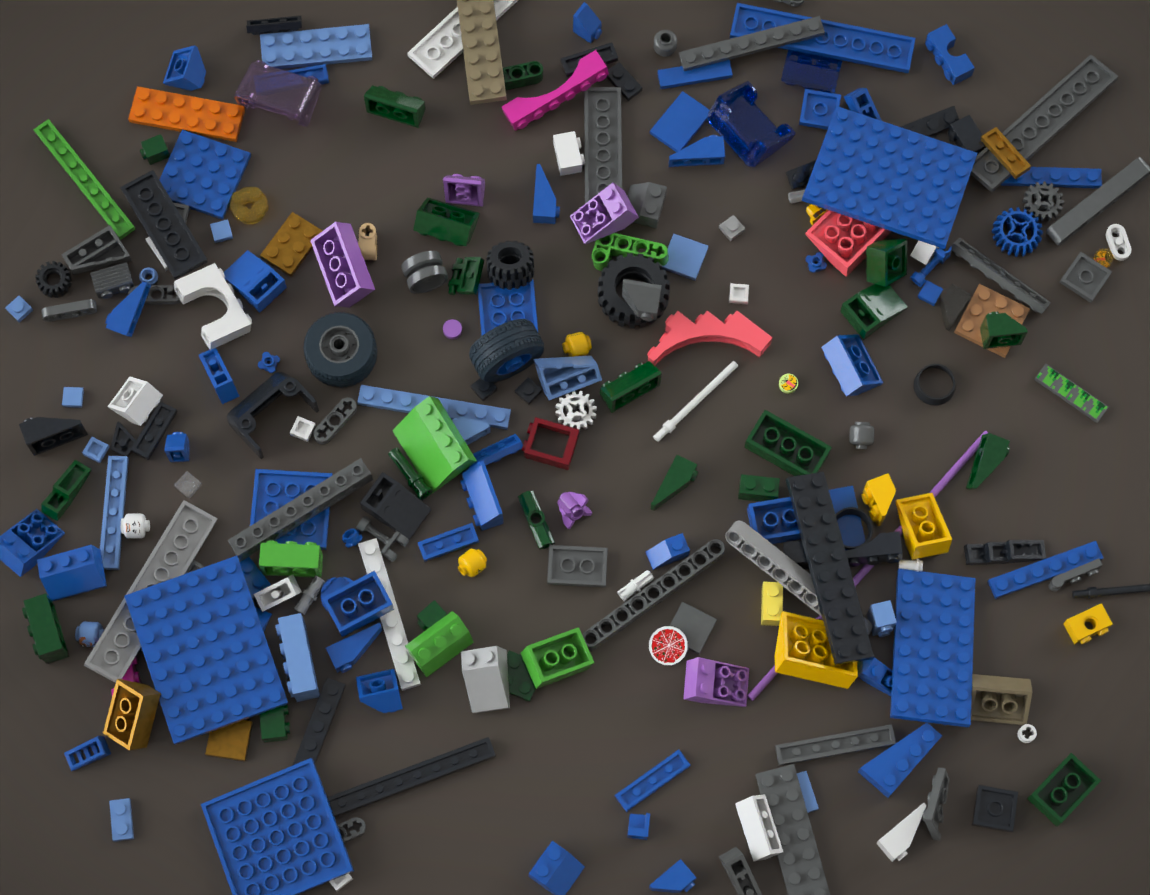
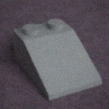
[461,646,510,713]

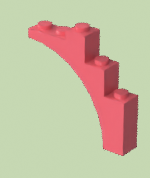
[647,311,773,366]

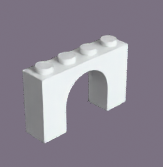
[174,263,252,350]

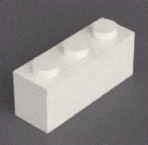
[735,794,783,862]

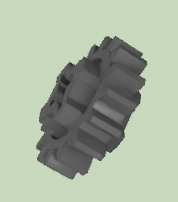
[1022,181,1064,222]

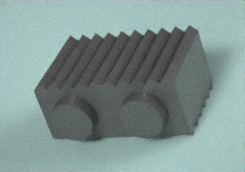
[90,262,134,299]

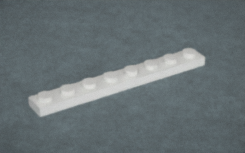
[358,538,421,691]

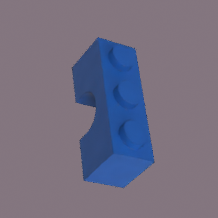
[925,24,975,85]

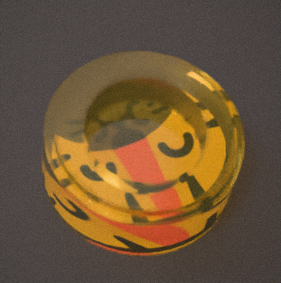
[1094,248,1113,268]

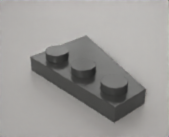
[923,768,950,841]

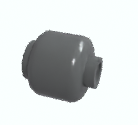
[653,30,677,57]
[849,422,875,449]

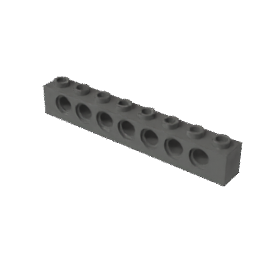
[228,458,373,562]

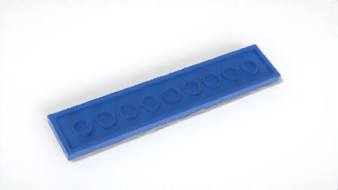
[730,3,916,73]

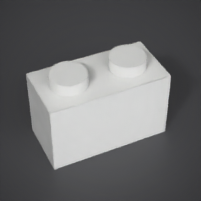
[553,131,585,176]

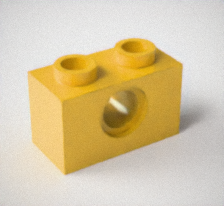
[1064,603,1113,645]

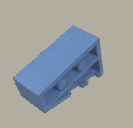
[533,355,602,400]

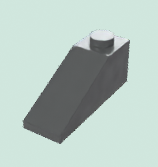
[718,847,762,895]

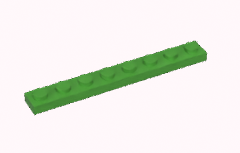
[33,119,135,240]

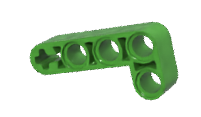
[592,233,669,271]

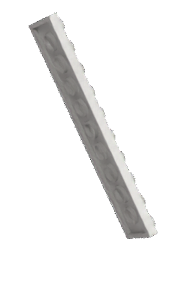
[84,500,217,683]

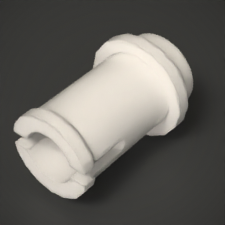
[899,559,923,572]

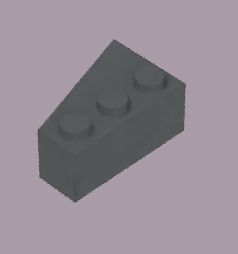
[61,225,132,275]

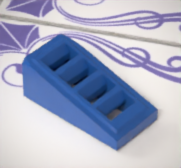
[64,736,111,771]

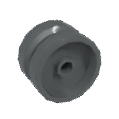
[401,251,448,294]

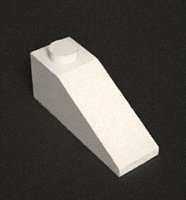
[876,803,927,862]

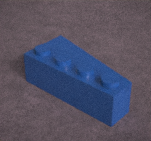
[858,723,942,798]

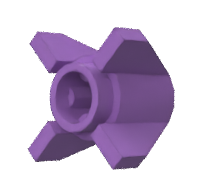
[557,492,592,529]

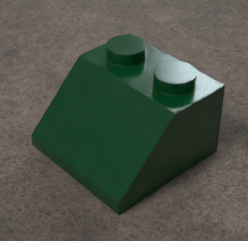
[866,239,907,287]
[980,312,1028,349]

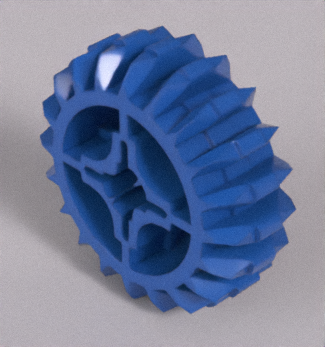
[992,207,1043,257]

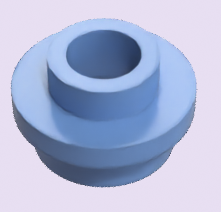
[139,267,158,285]

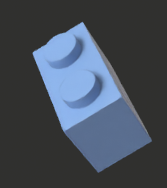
[867,600,897,637]

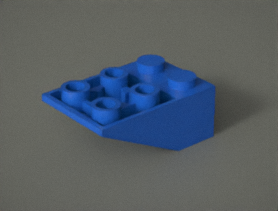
[224,250,287,313]
[0,509,65,577]

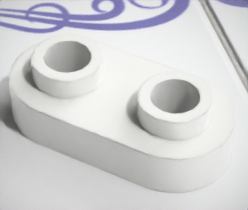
[1106,224,1131,261]

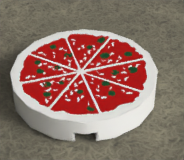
[649,626,688,665]

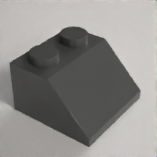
[627,182,667,228]

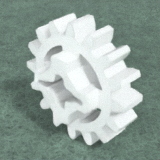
[555,391,597,432]

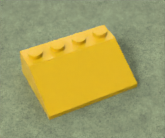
[775,611,858,689]

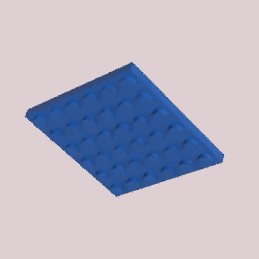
[201,758,354,895]

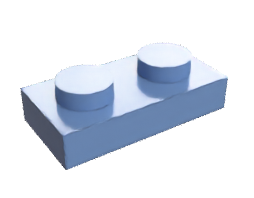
[109,798,134,842]

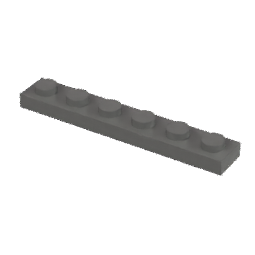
[951,238,1051,314]
[775,724,896,766]

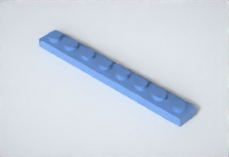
[357,385,511,430]

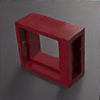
[522,417,579,470]

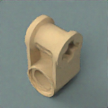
[358,223,377,260]

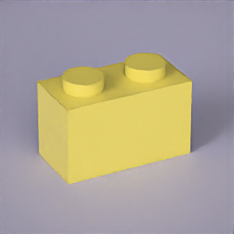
[761,582,783,626]

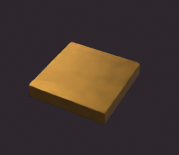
[205,720,253,761]

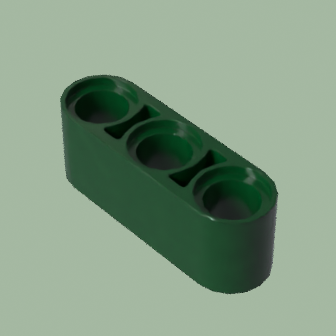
[503,61,543,90]

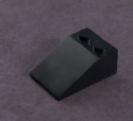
[19,417,88,456]

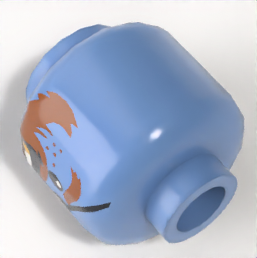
[75,621,105,647]

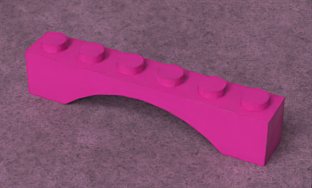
[502,50,609,131]

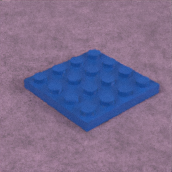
[160,129,251,220]
[250,469,333,550]

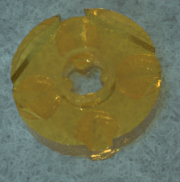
[230,187,268,224]

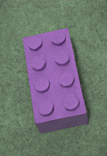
[310,222,375,308]

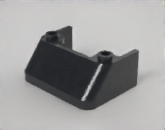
[227,372,319,459]

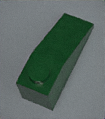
[966,433,1010,490]
[651,455,699,511]

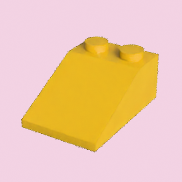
[896,493,952,560]

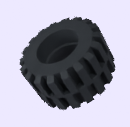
[486,240,535,290]

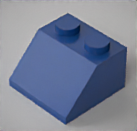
[529,841,585,895]

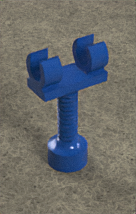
[910,246,952,287]

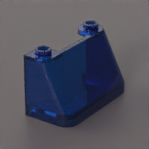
[708,81,796,167]

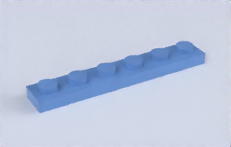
[100,456,129,570]

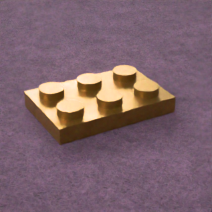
[260,212,322,277]

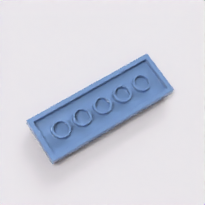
[260,24,372,71]

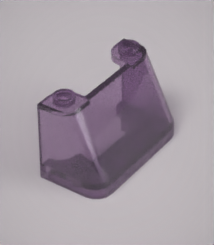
[234,60,322,127]

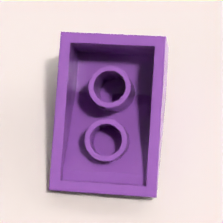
[443,174,485,207]

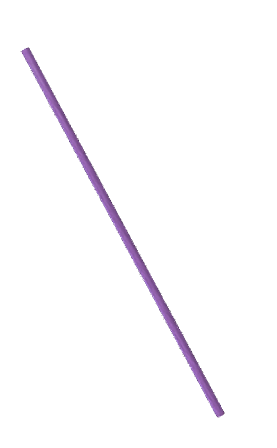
[747,431,988,701]

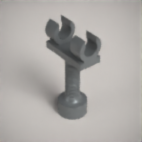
[356,516,409,562]

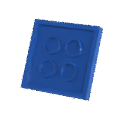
[478,279,538,335]

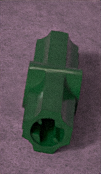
[518,490,555,550]

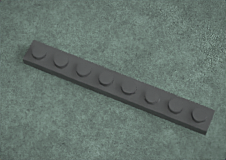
[679,16,825,71]

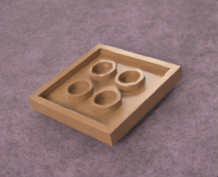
[954,284,1030,358]

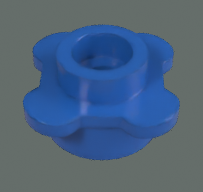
[805,252,827,273]
[258,352,280,373]
[342,528,363,548]

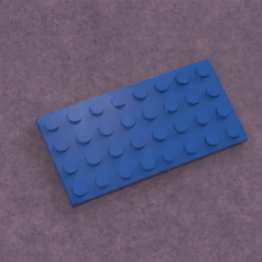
[890,569,975,727]

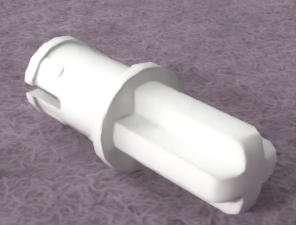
[617,570,654,602]

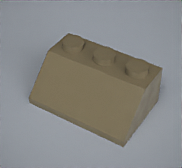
[971,674,1033,725]

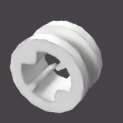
[1017,724,1037,743]

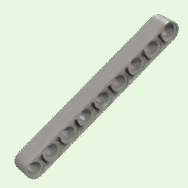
[725,521,872,635]

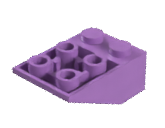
[570,182,639,244]
[684,657,749,707]

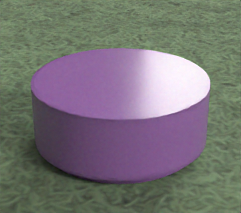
[443,319,462,339]

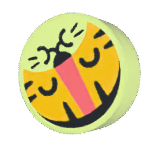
[779,374,798,394]

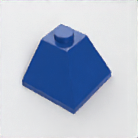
[163,45,206,91]
[356,669,403,713]

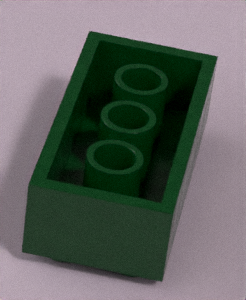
[744,410,832,476]

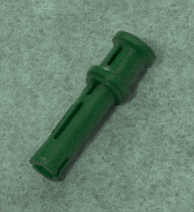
[388,447,433,500]

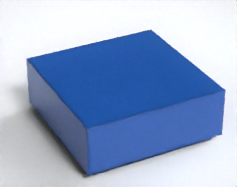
[917,280,943,306]

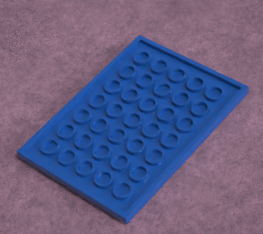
[802,106,977,249]
[124,556,288,745]

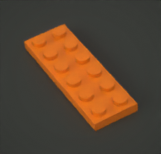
[128,86,245,142]

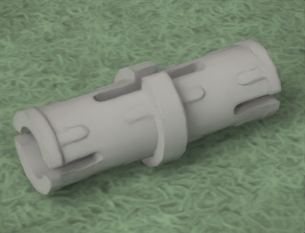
[294,575,326,615]

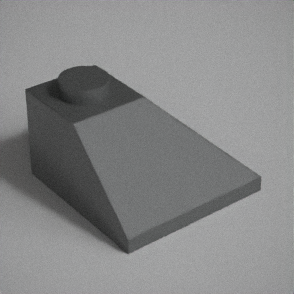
[622,279,662,321]

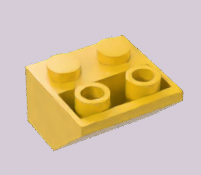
[862,473,896,526]

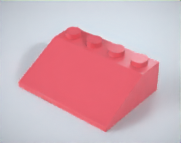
[805,210,892,277]

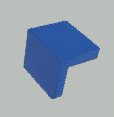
[627,813,650,840]

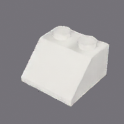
[107,377,163,426]

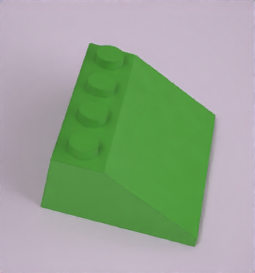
[393,396,477,494]

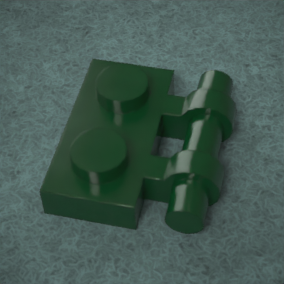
[448,257,485,295]

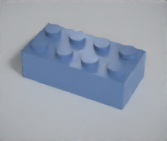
[275,613,320,702]

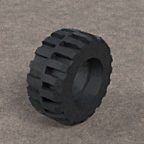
[598,253,670,329]

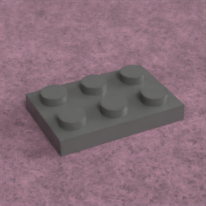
[547,545,608,587]

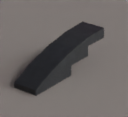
[964,540,1046,565]

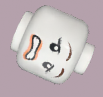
[121,513,150,538]

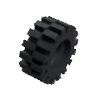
[35,261,72,298]

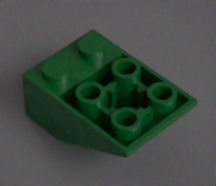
[840,284,908,340]

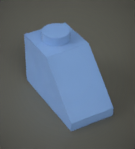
[452,417,491,445]

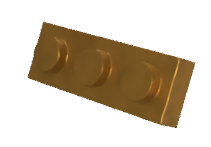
[981,127,1031,179]

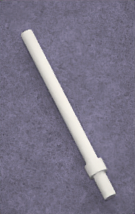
[653,361,738,442]

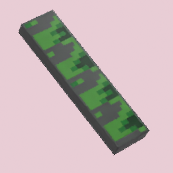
[1034,364,1109,423]

